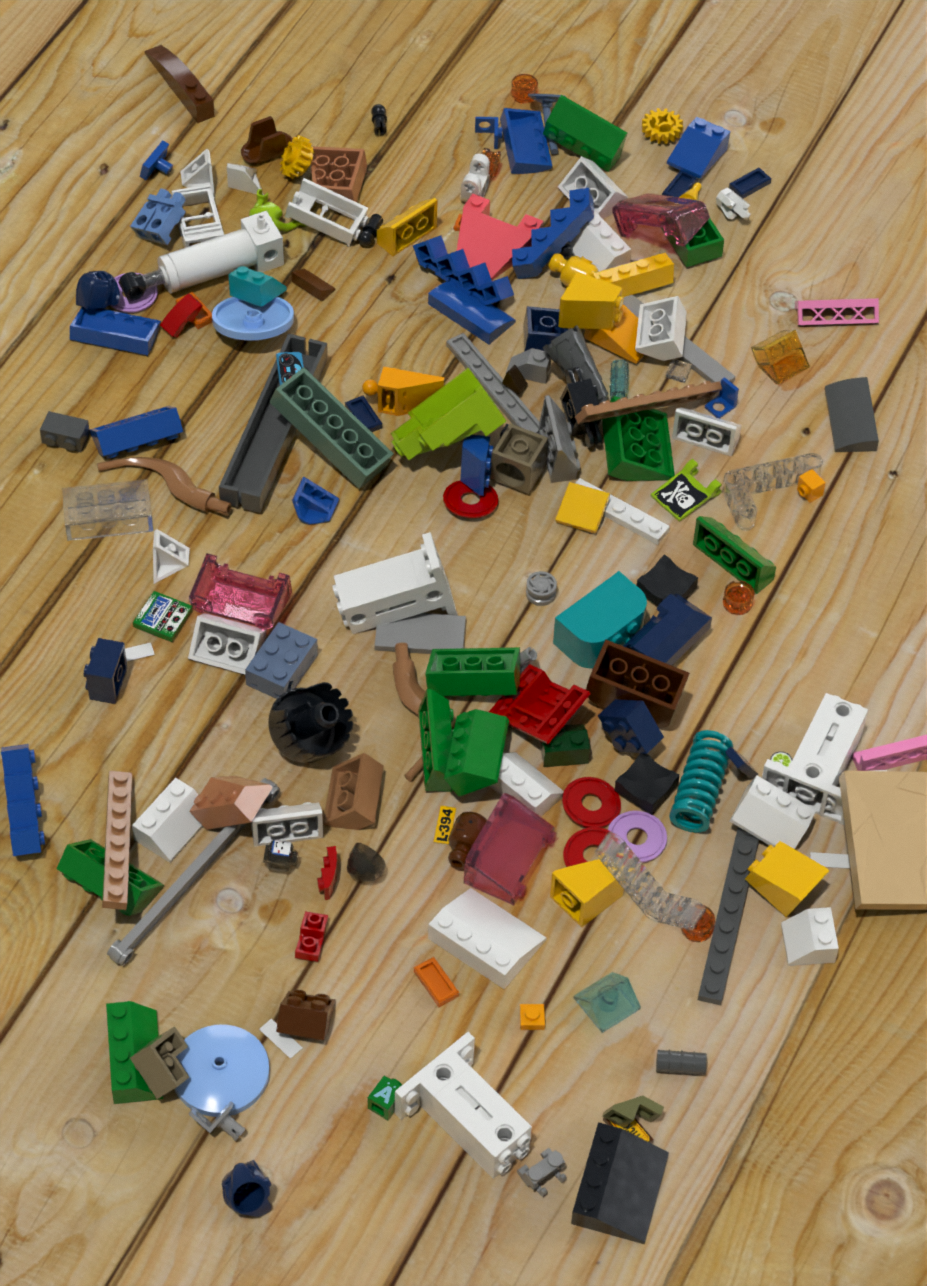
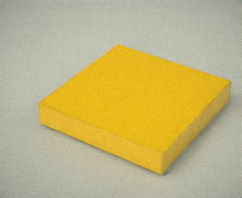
[555,482,610,534]

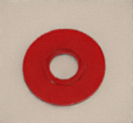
[443,480,498,518]
[562,777,621,828]
[563,827,624,867]

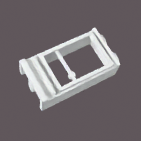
[285,178,369,247]
[172,185,224,248]

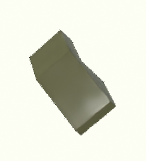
[602,1096,664,1128]

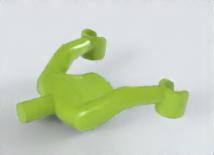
[249,189,307,232]

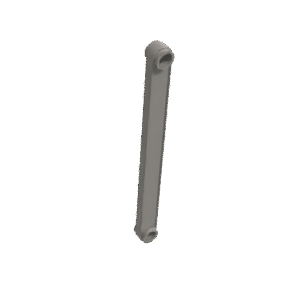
[107,778,280,966]

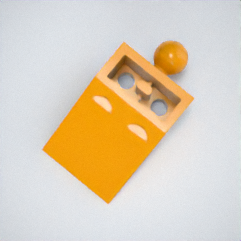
[584,304,645,364]
[362,367,445,416]

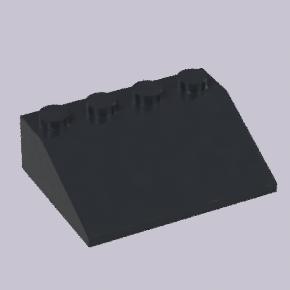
[571,1122,669,1244]

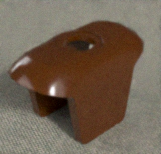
[241,116,293,164]

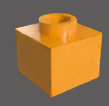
[797,469,826,503]

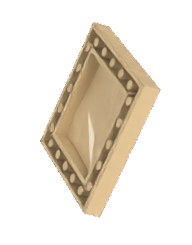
[839,771,927,910]

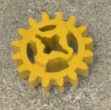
[641,108,683,144]

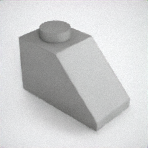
[506,348,551,384]

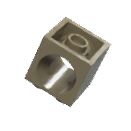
[491,423,548,494]

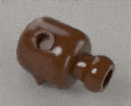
[448,811,491,869]

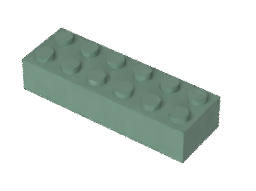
[270,367,394,489]

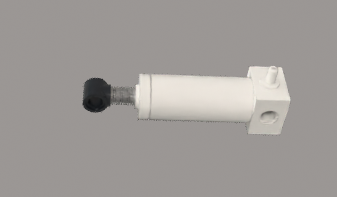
[119,211,284,301]

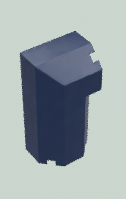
[624,594,712,666]

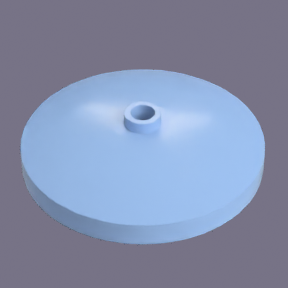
[212,297,294,340]
[174,1024,269,1117]

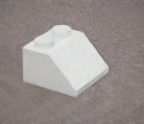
[781,907,839,966]

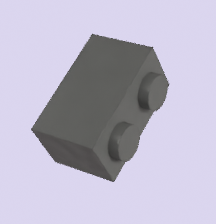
[40,411,90,452]

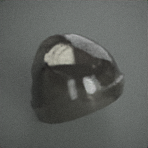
[347,843,386,882]

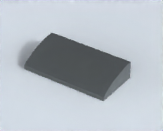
[824,377,879,452]

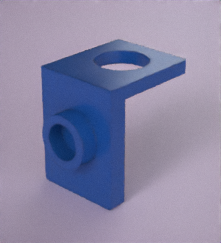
[475,117,502,149]
[704,377,739,419]

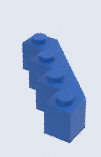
[512,188,594,279]
[413,236,514,306]
[1,744,45,856]

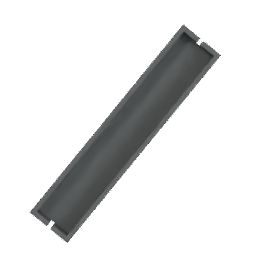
[219,334,328,513]

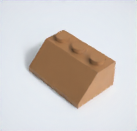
[323,753,384,830]

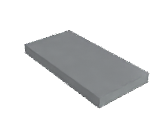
[375,613,466,654]

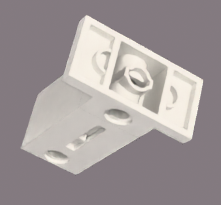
[332,532,458,634]
[762,693,868,825]
[395,1032,532,1179]

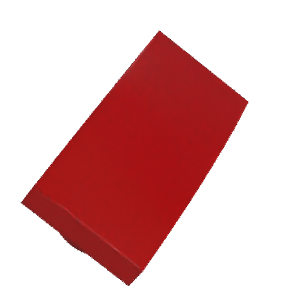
[160,293,203,338]
[317,846,337,900]
[295,911,328,962]

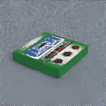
[133,591,193,642]

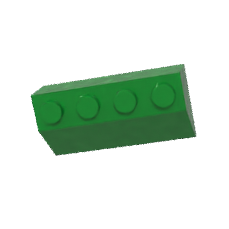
[543,95,628,172]
[693,516,776,594]
[425,647,520,697]
[418,689,454,792]
[444,709,509,797]
[56,839,164,916]
[106,1001,163,1104]

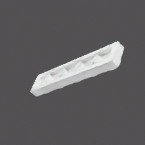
[575,478,670,545]

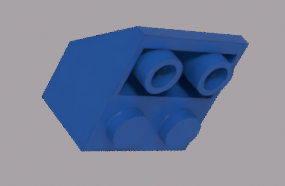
[460,435,493,496]

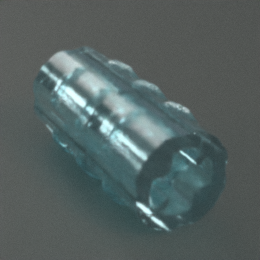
[609,360,629,399]

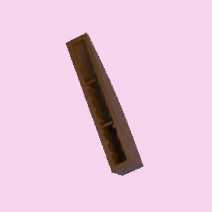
[145,45,215,123]

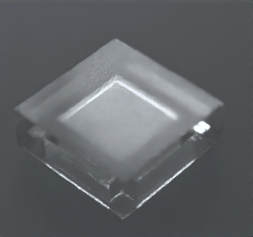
[666,359,692,383]

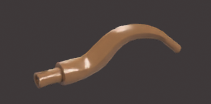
[97,457,232,516]
[392,642,425,781]

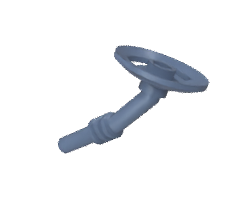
[528,94,566,155]

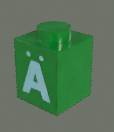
[367,1075,402,1121]

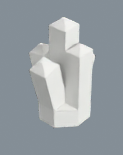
[716,188,751,220]

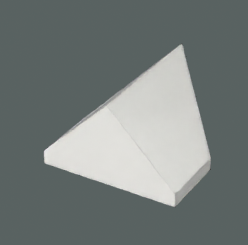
[180,149,215,198]
[227,163,264,195]
[153,529,190,584]

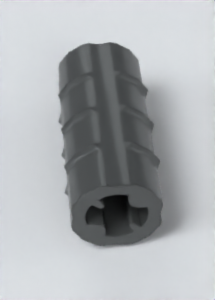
[656,1049,707,1075]

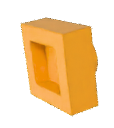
[520,1004,545,1030]

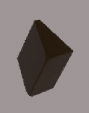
[502,365,528,394]

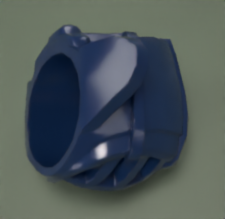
[76,271,120,309]
[221,1160,271,1217]

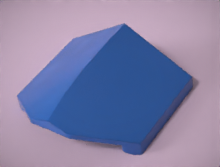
[292,477,339,525]

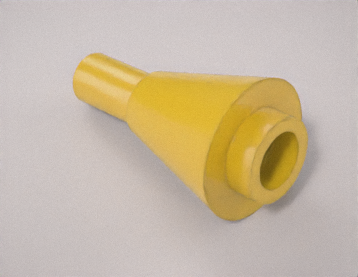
[678,183,702,205]

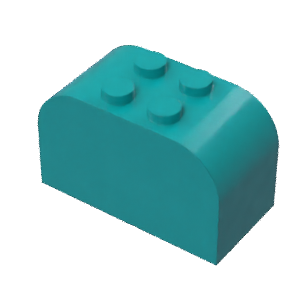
[553,571,647,669]

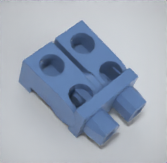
[130,189,186,245]

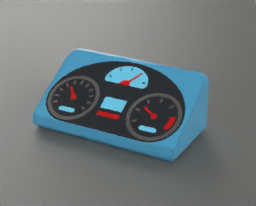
[276,352,304,385]

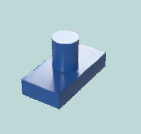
[139,140,173,180]

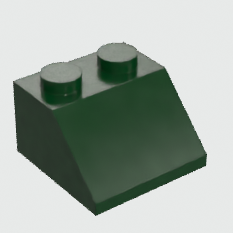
[539,724,590,767]

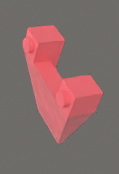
[456,193,544,280]

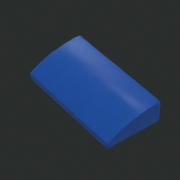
[500,108,552,174]
[428,281,516,345]
[70,307,161,355]

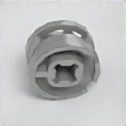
[526,571,557,606]

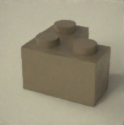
[130,1026,189,1099]

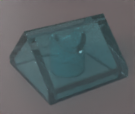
[574,972,641,1033]

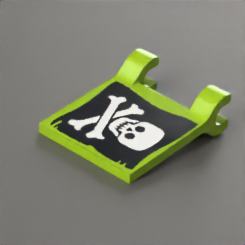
[651,459,722,522]

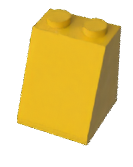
[558,272,624,329]
[745,841,829,917]
[550,856,626,927]

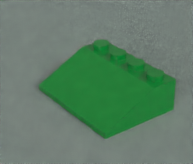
[602,396,675,481]

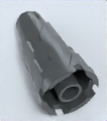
[543,325,608,404]

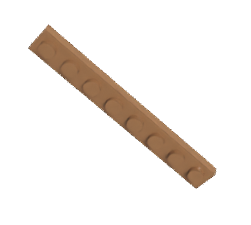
[575,381,722,424]
[102,771,132,910]

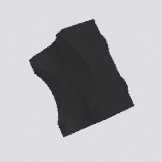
[636,554,698,606]
[614,754,680,815]

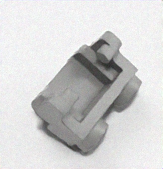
[517,1148,567,1197]

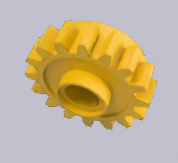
[280,135,313,179]

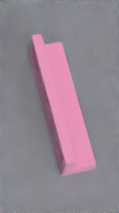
[795,298,879,325]
[852,735,927,771]

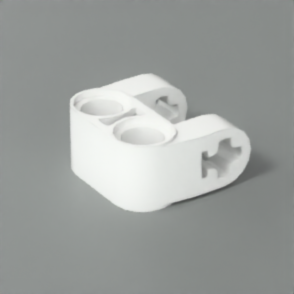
[460,154,490,202]

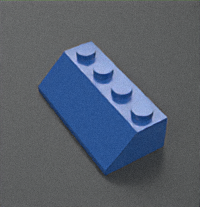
[90,406,183,458]

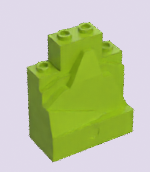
[391,368,506,460]

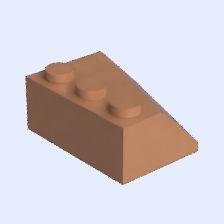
[310,146,367,202]
[189,776,273,830]

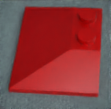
[489,664,590,744]

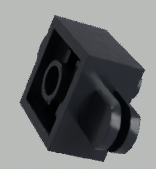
[560,367,602,448]

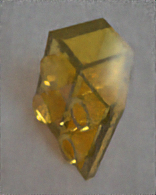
[751,330,810,384]

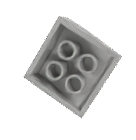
[538,395,580,483]

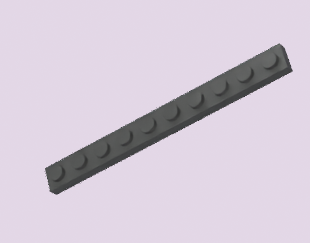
[697,827,759,1006]

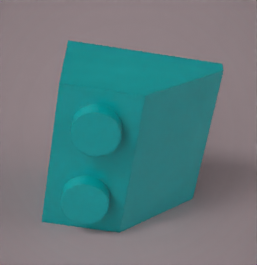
[228,266,287,307]

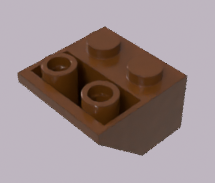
[276,990,336,1041]

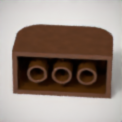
[586,640,690,728]

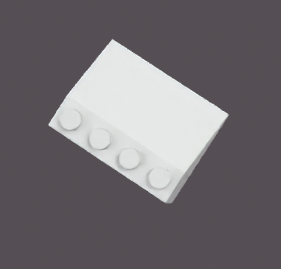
[428,888,546,989]

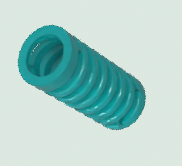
[669,730,733,833]

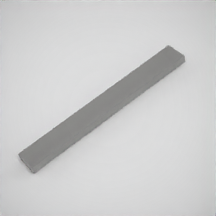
[623,295,735,384]
[446,333,540,434]

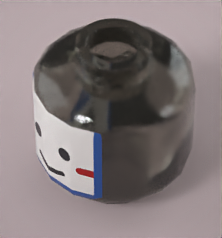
[263,840,298,872]

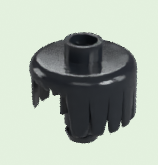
[268,682,353,763]

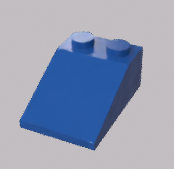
[667,117,731,179]

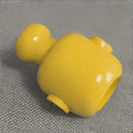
[548,253,599,289]

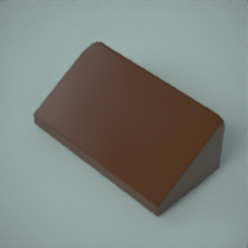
[291,269,335,301]

